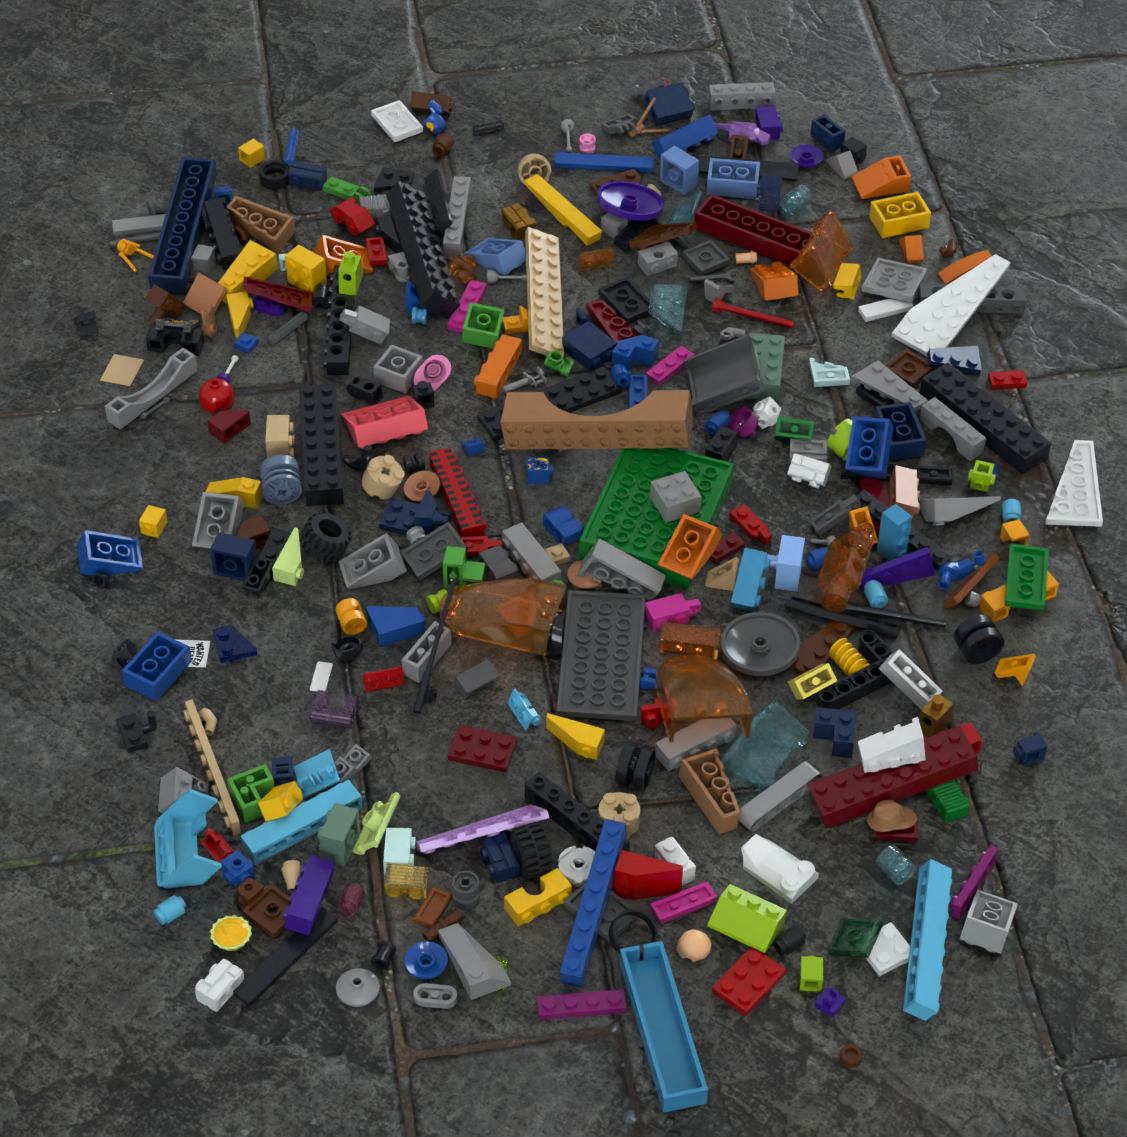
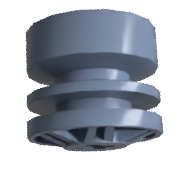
[260,454,302,505]

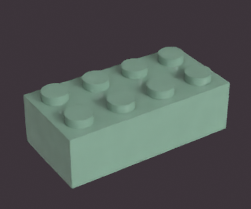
[747,333,785,401]

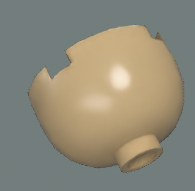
[518,153,552,185]

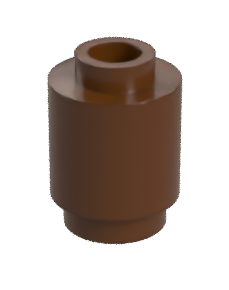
[432,133,454,157]

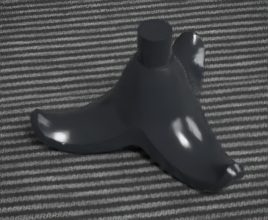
[343,445,392,474]

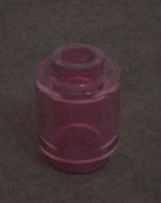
[338,882,365,916]

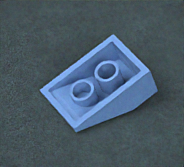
[465,238,526,275]

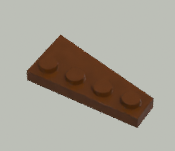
[787,621,854,675]

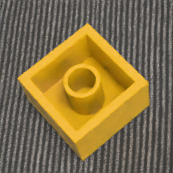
[285,245,327,294]

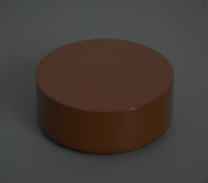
[840,1044,863,1068]

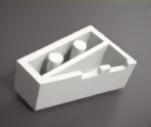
[858,717,926,773]

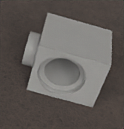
[191,244,216,273]

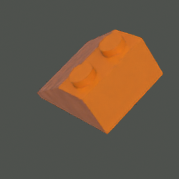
[314,235,373,276]
[658,514,722,579]

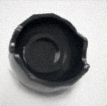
[331,636,363,662]

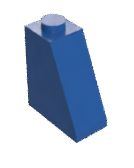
[366,606,426,647]

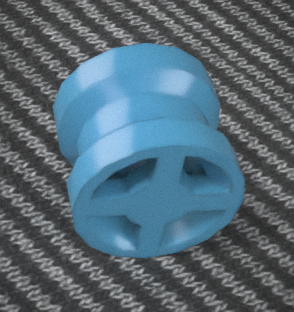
[412,307,428,325]

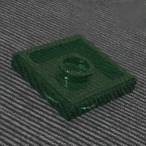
[828,918,883,958]

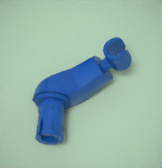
[937,550,986,590]

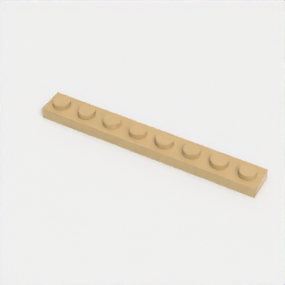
[183,699,241,836]

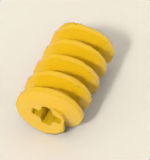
[829,638,870,676]

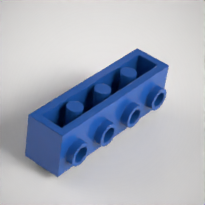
[651,115,718,160]

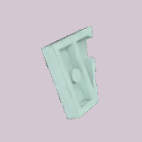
[809,358,850,387]

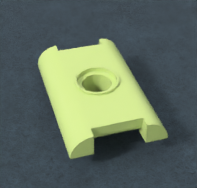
[352,792,400,855]

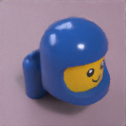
[422,99,446,134]

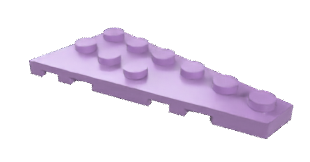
[416,804,549,854]

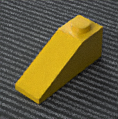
[226,291,254,340]
[205,477,263,509]
[546,713,605,760]

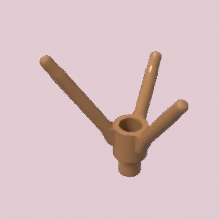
[628,97,669,138]

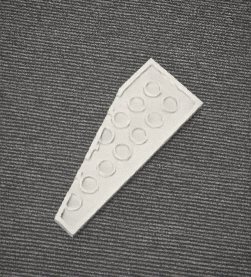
[891,254,1010,357]

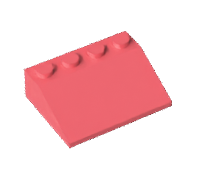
[341,396,428,449]

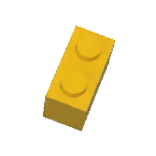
[258,781,303,822]

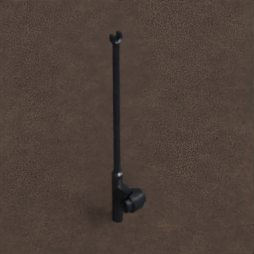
[413,577,458,714]

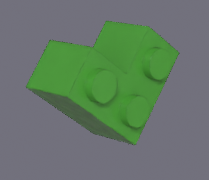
[443,546,486,593]
[227,764,274,823]

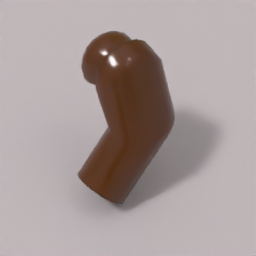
[234,225,249,246]
[939,239,957,257]

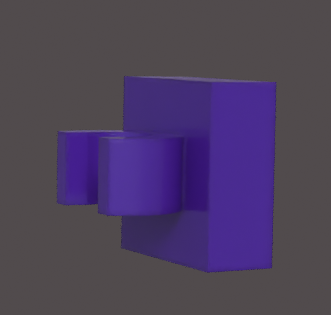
[815,987,846,1018]

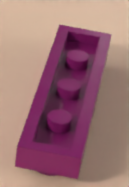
[950,845,998,920]
[537,989,627,1020]

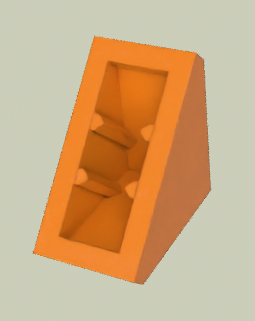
[899,235,924,263]

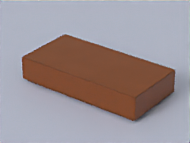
[414,887,452,929]

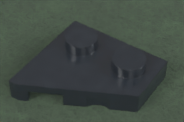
[374,167,415,193]

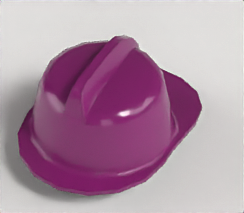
[728,406,758,438]

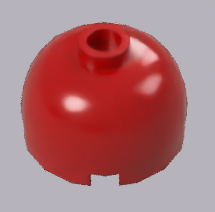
[198,378,235,413]

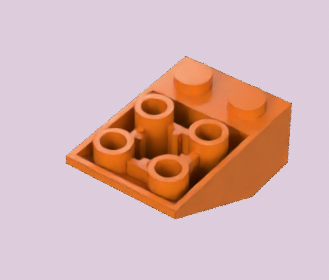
[851,155,911,199]
[750,262,799,301]

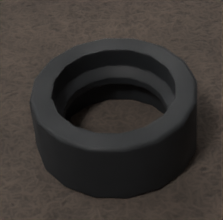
[259,160,290,190]

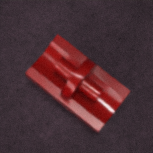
[640,698,677,729]

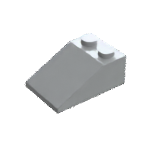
[192,492,245,549]
[338,533,407,590]
[960,889,1018,954]

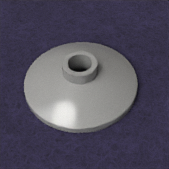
[336,968,380,1007]

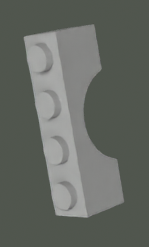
[919,397,986,461]

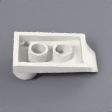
[741,834,819,904]

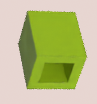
[800,956,823,992]

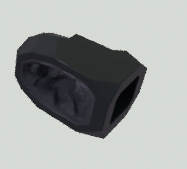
[112,639,138,670]

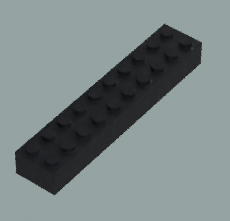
[386,181,460,319]

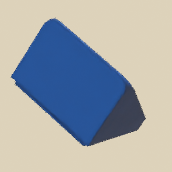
[461,438,485,456]

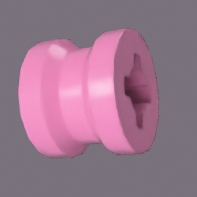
[579,133,596,154]

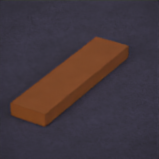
[943,553,999,609]

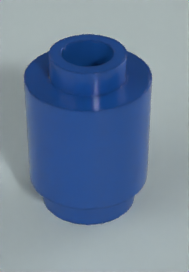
[610,364,631,388]
[705,411,731,436]
[806,547,836,570]

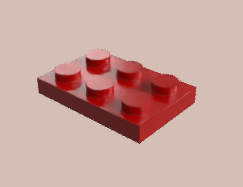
[712,947,787,1016]

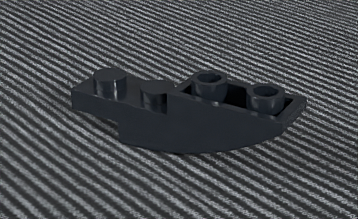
[241,527,291,594]

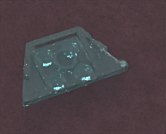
[648,284,688,336]

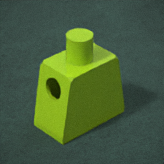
[338,251,364,296]

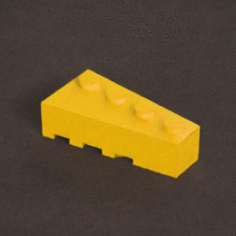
[218,240,278,303]

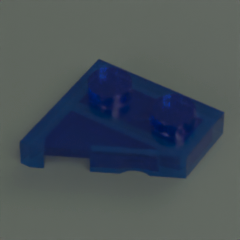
[212,625,257,663]

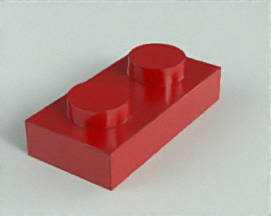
[366,237,387,266]
[988,370,1028,390]

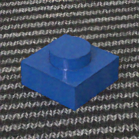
[234,332,259,354]

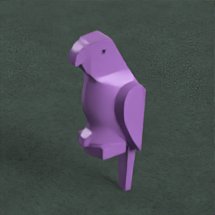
[714,121,770,145]

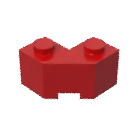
[330,197,375,236]

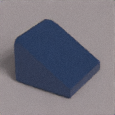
[576,307,592,326]

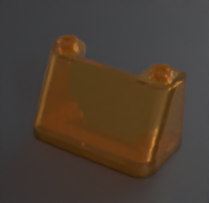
[789,209,853,291]

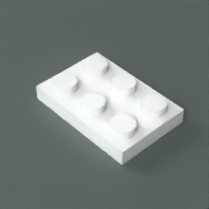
[371,100,423,142]

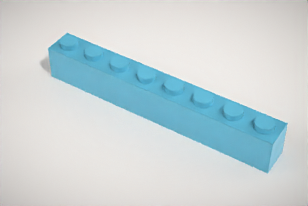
[903,859,952,1021]

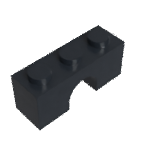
[146,323,204,356]

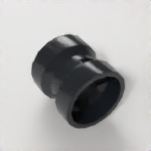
[403,452,425,473]

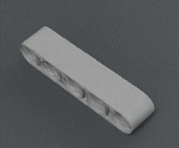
[739,761,823,832]

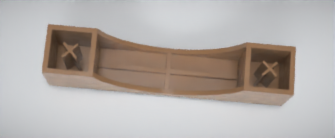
[501,390,693,449]

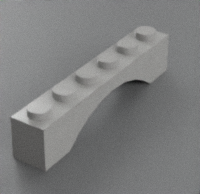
[443,176,471,259]
[105,348,198,430]

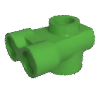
[544,351,574,377]

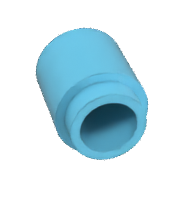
[1002,499,1022,523]
[864,580,888,609]
[153,895,187,925]

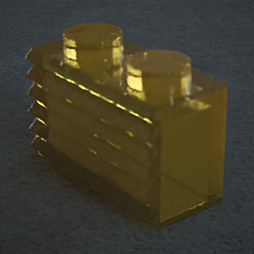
[384,864,430,899]

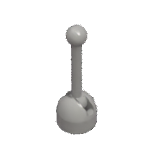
[561,119,574,153]
[486,270,527,284]

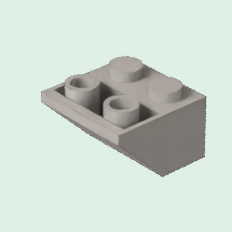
[158,767,209,814]

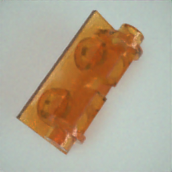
[578,247,615,270]

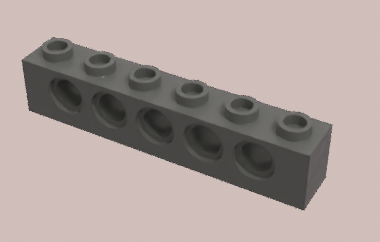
[918,283,1026,314]

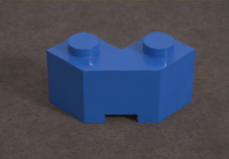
[612,335,659,371]

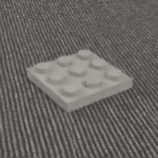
[862,258,927,303]

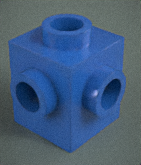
[221,850,255,889]

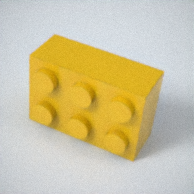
[869,192,931,238]

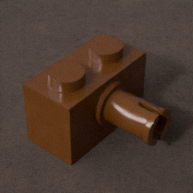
[145,284,186,324]

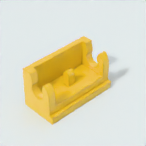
[833,263,862,300]

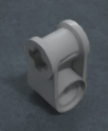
[387,251,411,282]

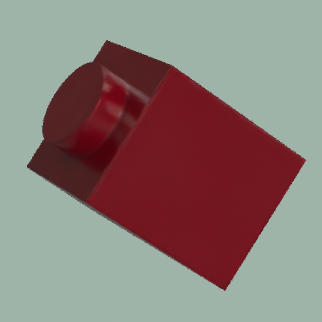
[207,410,251,444]

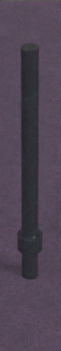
[830,600,946,628]

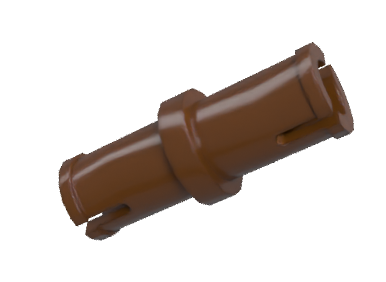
[422,908,464,942]

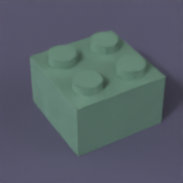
[317,803,360,867]

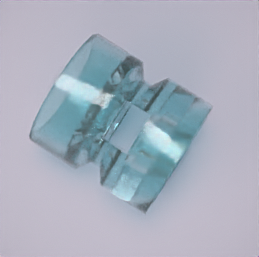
[780,184,812,215]
[876,845,916,885]

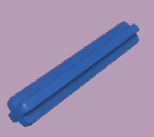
[284,128,299,166]

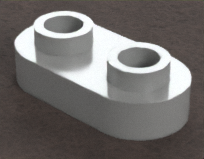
[413,983,457,1009]

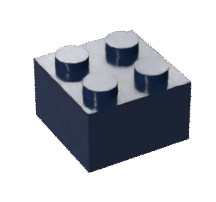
[210,532,256,581]

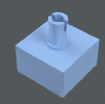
[768,535,805,592]

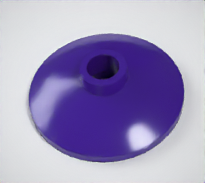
[790,145,823,167]

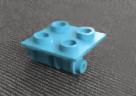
[293,749,340,799]

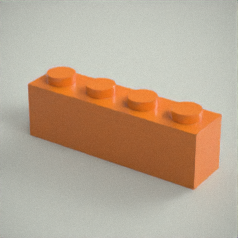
[474,334,522,399]

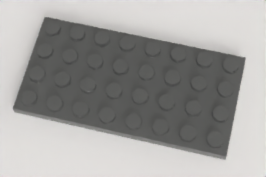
[557,590,646,721]

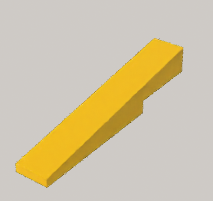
[524,174,602,246]

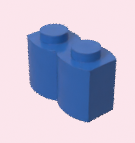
[543,506,584,547]

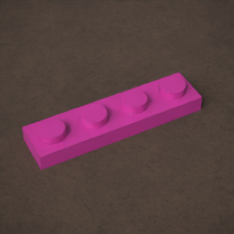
[447,280,487,333]

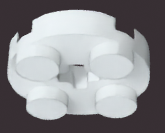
[558,846,595,887]

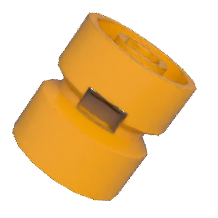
[335,598,367,635]

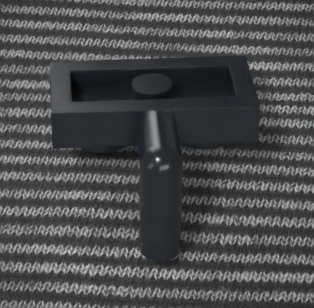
[116,710,157,753]

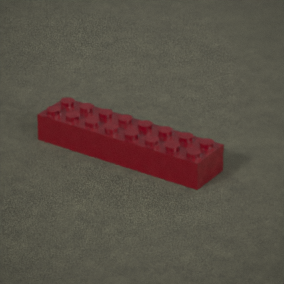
[694,194,832,275]
[808,725,978,829]

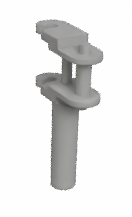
[502,366,547,393]

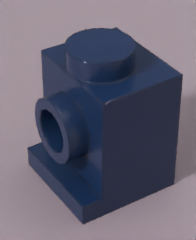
[1013,732,1047,765]
[271,757,294,787]

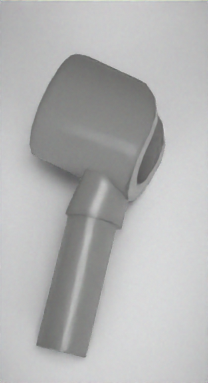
[811,536,837,551]

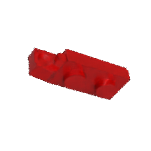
[729,504,772,546]
[460,536,503,556]

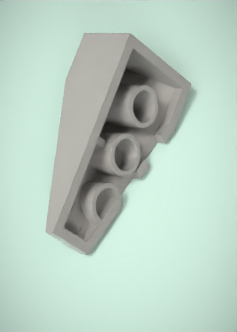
[918,496,1001,525]
[438,923,511,1000]

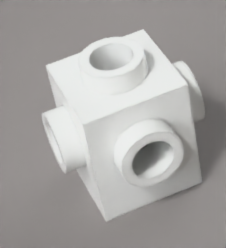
[753,397,781,429]

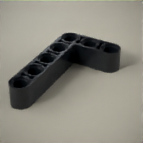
[817,630,894,710]

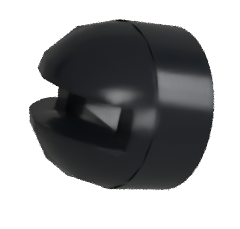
[92,572,110,588]

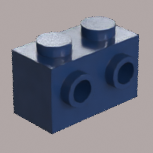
[811,114,846,152]

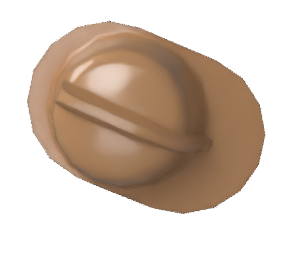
[867,800,917,832]

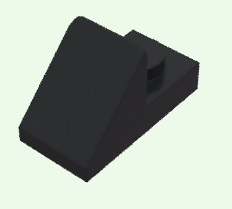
[74,310,98,337]

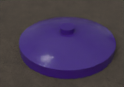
[597,181,664,221]

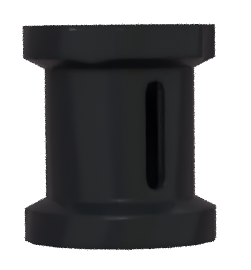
[371,941,397,970]

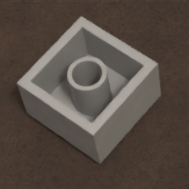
[374,344,423,394]
[650,471,701,523]

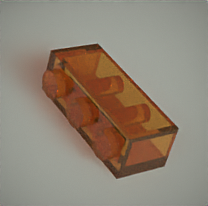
[659,622,721,659]

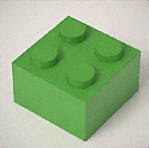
[462,302,504,349]

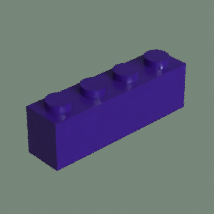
[283,855,335,935]

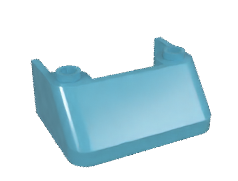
[154,789,222,889]

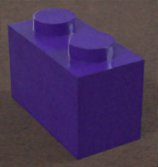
[755,106,783,140]

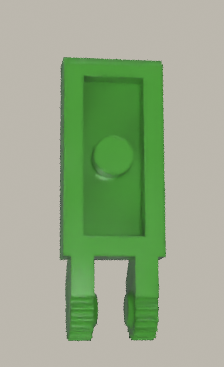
[323,176,371,203]

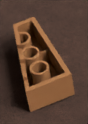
[227,196,296,254]
[678,748,741,834]

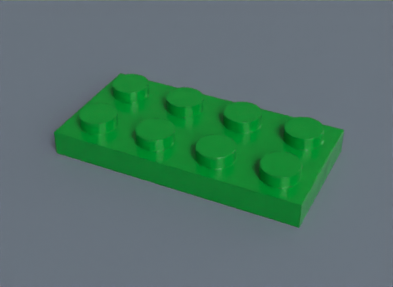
[1005,543,1049,611]

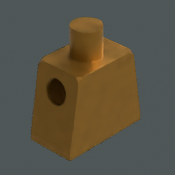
[918,694,953,738]

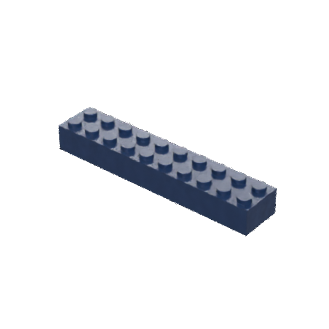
[148,157,217,294]

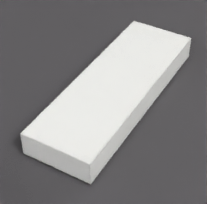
[858,298,914,322]

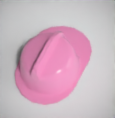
[413,354,451,391]

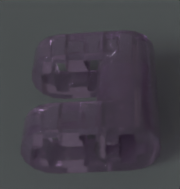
[310,690,359,729]

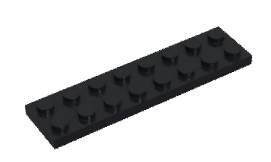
[477,366,622,442]

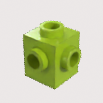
[968,460,996,492]

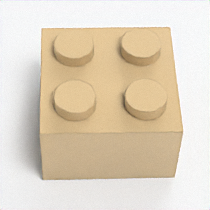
[265,415,295,458]

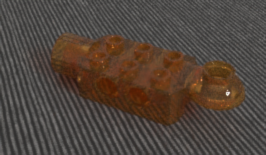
[816,523,876,612]

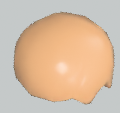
[676,929,711,962]

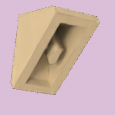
[705,557,739,591]

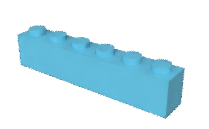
[241,780,363,865]

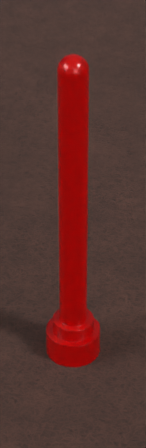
[712,298,795,328]

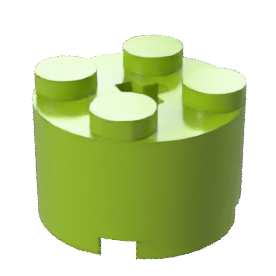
[827,419,853,461]

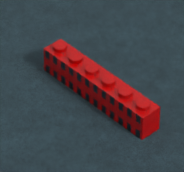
[429,447,487,537]

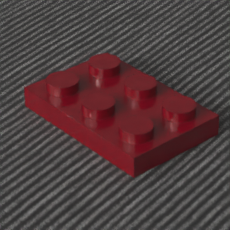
[448,724,517,773]

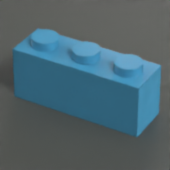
[877,504,912,561]
[731,548,771,612]

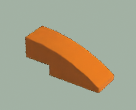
[938,250,992,284]

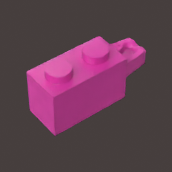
[645,593,701,632]

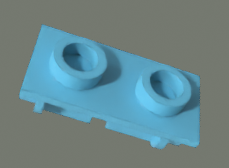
[507,688,541,731]

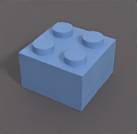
[660,146,699,196]

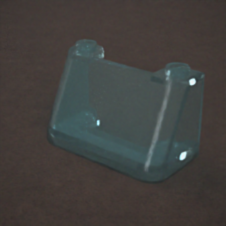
[719,699,810,790]

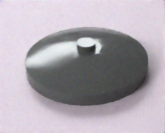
[721,612,800,676]

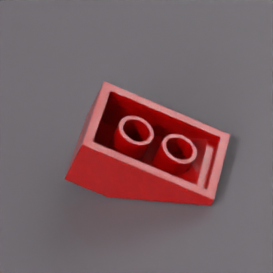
[614,850,683,900]

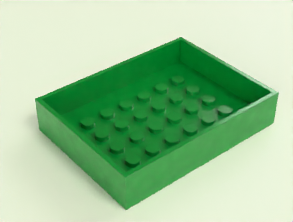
[579,448,734,589]

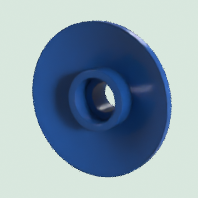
[404,941,448,979]

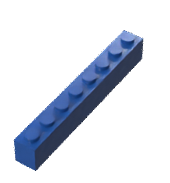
[560,819,627,988]

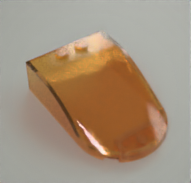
[439,578,566,656]
[655,654,753,742]

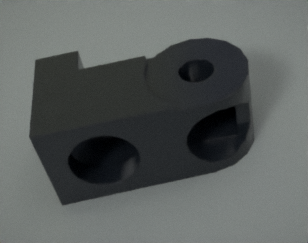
[346,376,383,406]

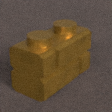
[501,203,537,240]

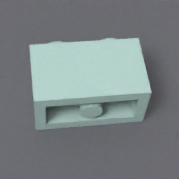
[383,828,416,875]

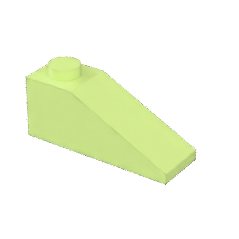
[272,528,304,586]

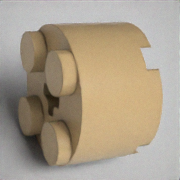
[362,455,405,499]
[598,792,640,839]

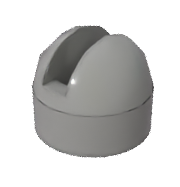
[965,591,981,607]

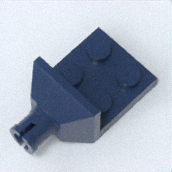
[379,490,452,535]

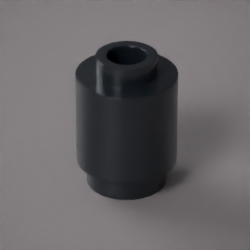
[312,284,330,309]
[773,926,806,956]

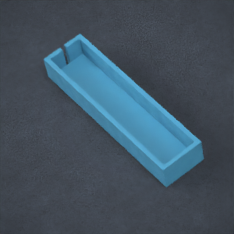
[619,941,708,1113]

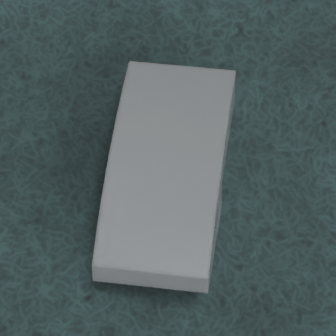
[334,744,372,783]

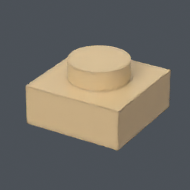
[545,543,570,565]

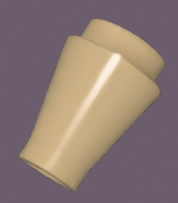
[281,860,302,893]

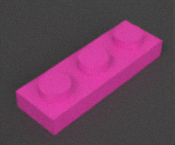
[646,346,694,386]
[650,881,717,925]

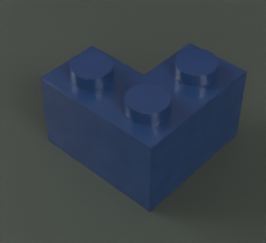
[813,707,856,758]

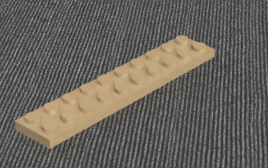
[525,227,564,357]

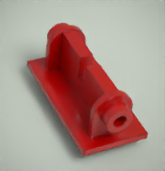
[362,666,405,692]
[200,829,235,863]

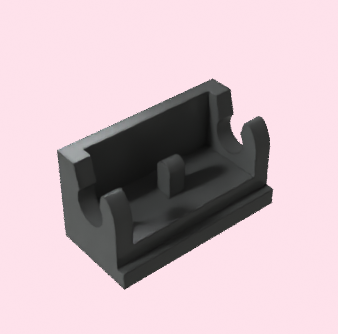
[454,659,500,699]

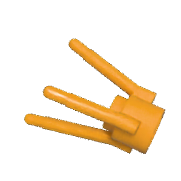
[117,238,154,272]

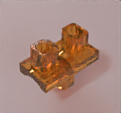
[448,254,478,284]

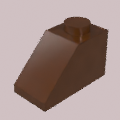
[729,134,750,159]
[236,515,270,548]

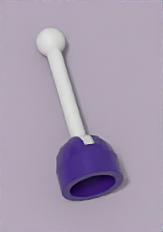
[216,355,238,384]

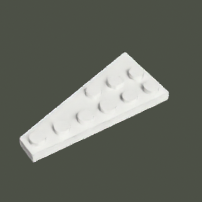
[1045,440,1103,527]

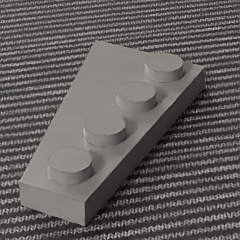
[851,360,928,412]

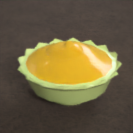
[210,915,252,951]

